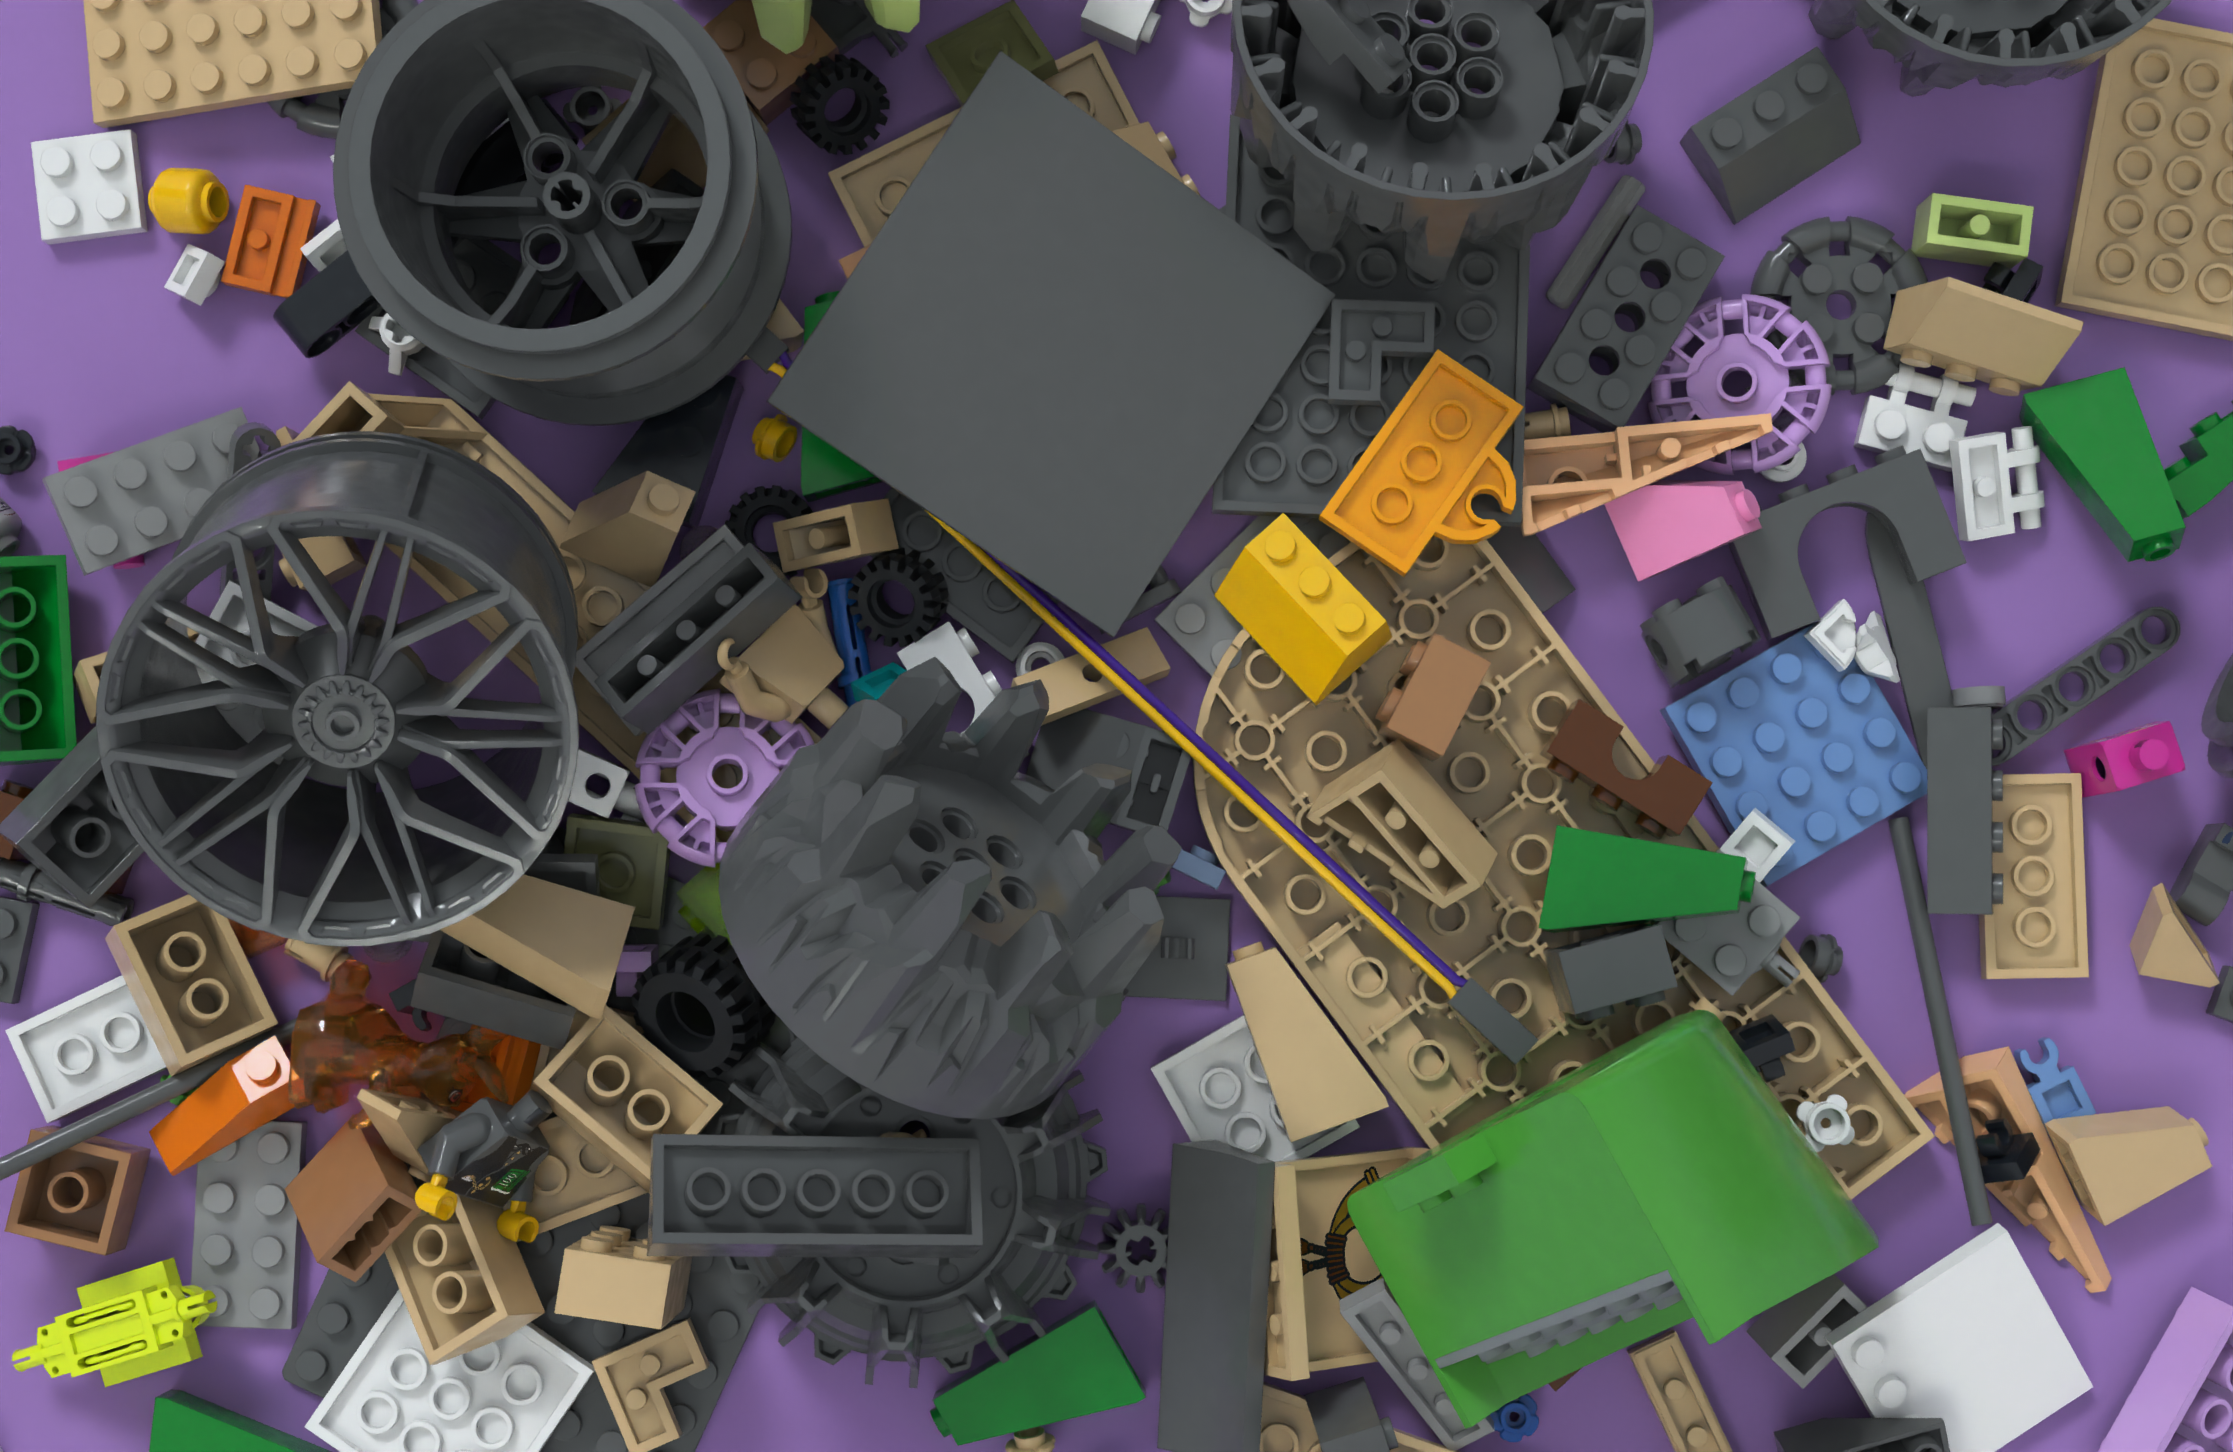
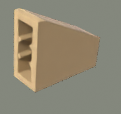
[559,471,696,587]
[2045,1106,2212,1226]

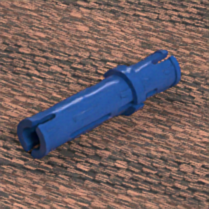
[827,578,873,708]

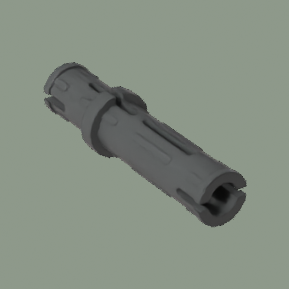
[0,857,135,927]

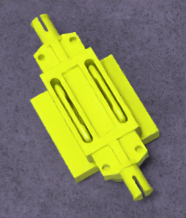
[12,1257,217,1387]

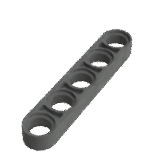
[1993,607,2180,766]

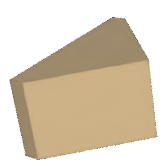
[2129,883,2220,988]

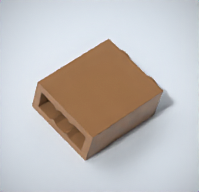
[285,1114,422,1282]

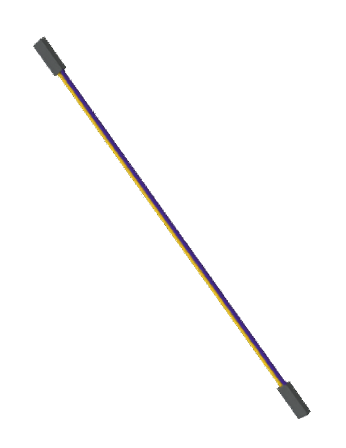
[747,327,1538,1065]

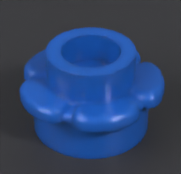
[1490,1394,1539,1442]

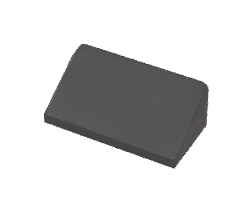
[1487,526,1576,614]

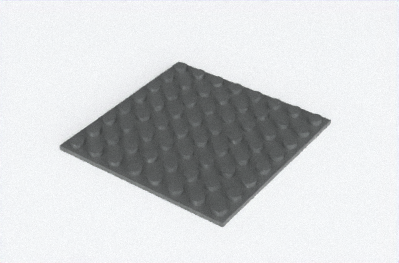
[766,51,1336,637]

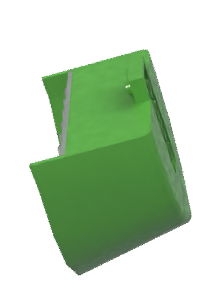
[1347,1010,1879,1429]

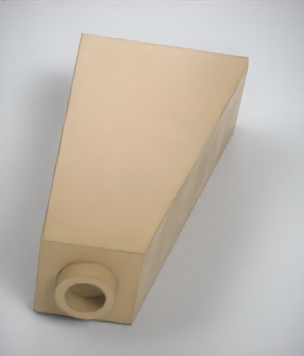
[440,874,635,1020]
[1225,941,1389,1142]

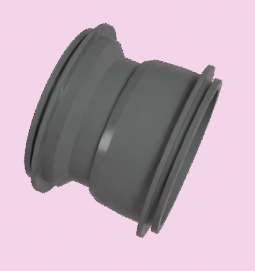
[333,0,792,426]

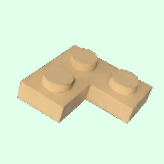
[592,1318,710,1452]

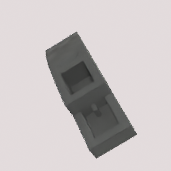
[1287,0,1412,94]

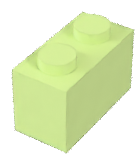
[1911,193,2034,269]

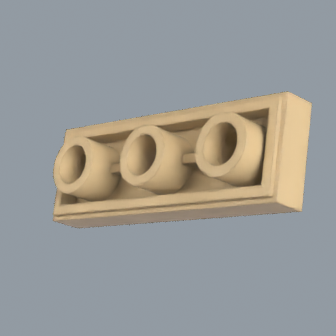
[1011,627,1171,726]

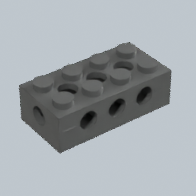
[1527,205,1725,433]

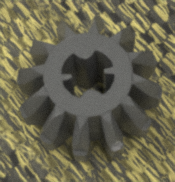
[1097,1203,1169,1293]

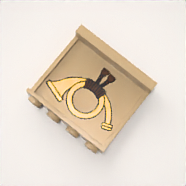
[1264,1146,1430,1381]

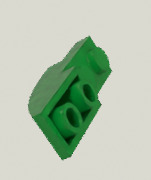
[2164,400,2233,519]

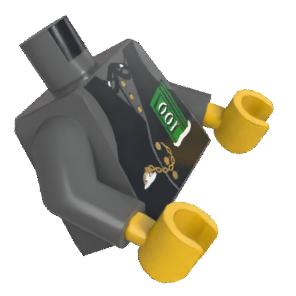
[415,1090,552,1243]

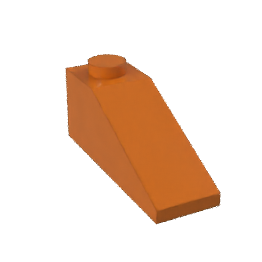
[149,1035,313,1176]

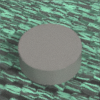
[1952,686,2006,709]

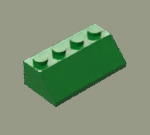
[0,555,77,766]

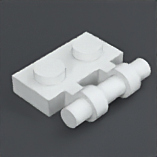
[1853,363,1977,472]
[1949,426,2045,541]

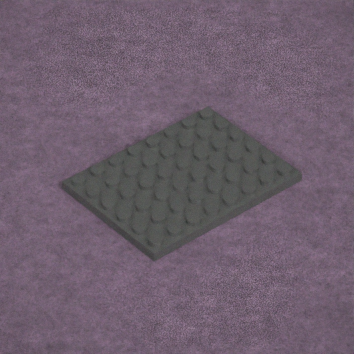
[1212,114,1530,527]

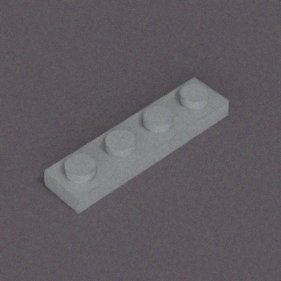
[1339,1277,1495,1451]

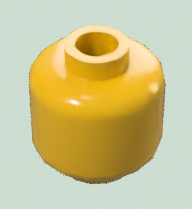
[148,168,229,234]

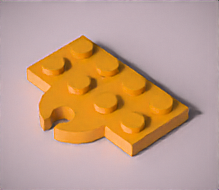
[1319,349,1524,578]

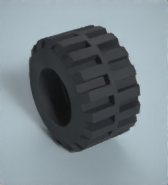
[632,933,776,1077]

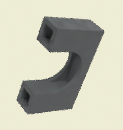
[1728,445,1967,641]

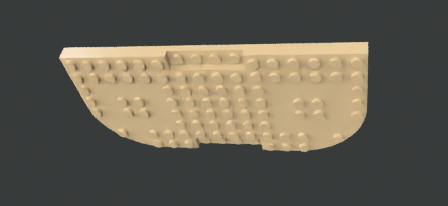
[1192,536,1935,1200]

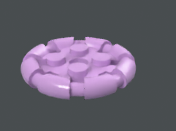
[1647,294,1832,476]
[634,688,815,868]

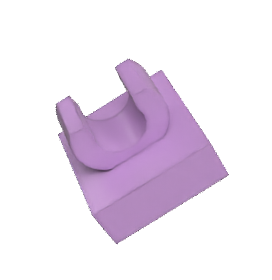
[616,944,659,997]

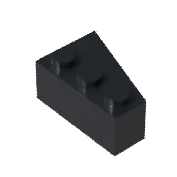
[592,375,744,530]

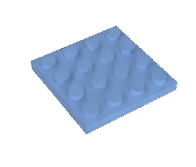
[1659,621,1927,887]

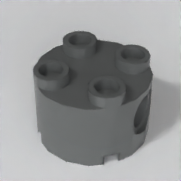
[1640,576,1761,688]

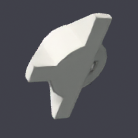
[369,313,425,376]
[1854,611,1900,683]

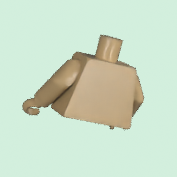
[717,568,849,729]

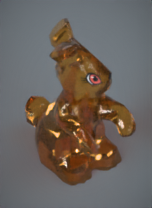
[288,960,509,1130]

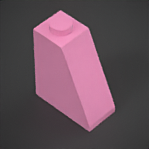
[1604,480,1762,582]

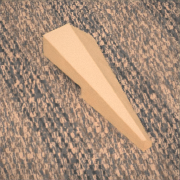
[1520,413,1773,537]
[1904,1046,2112,1293]

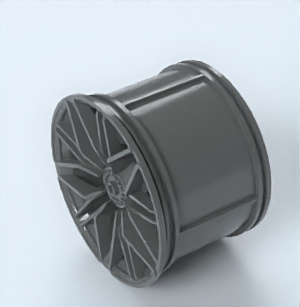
[96,431,579,947]

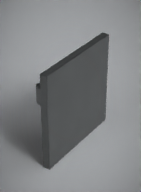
[1125,896,1230,1001]

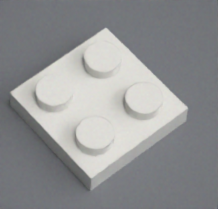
[31,129,148,245]

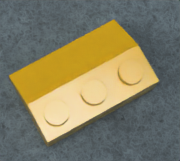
[1214,513,1392,705]

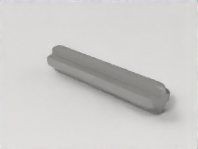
[1546,175,1645,309]

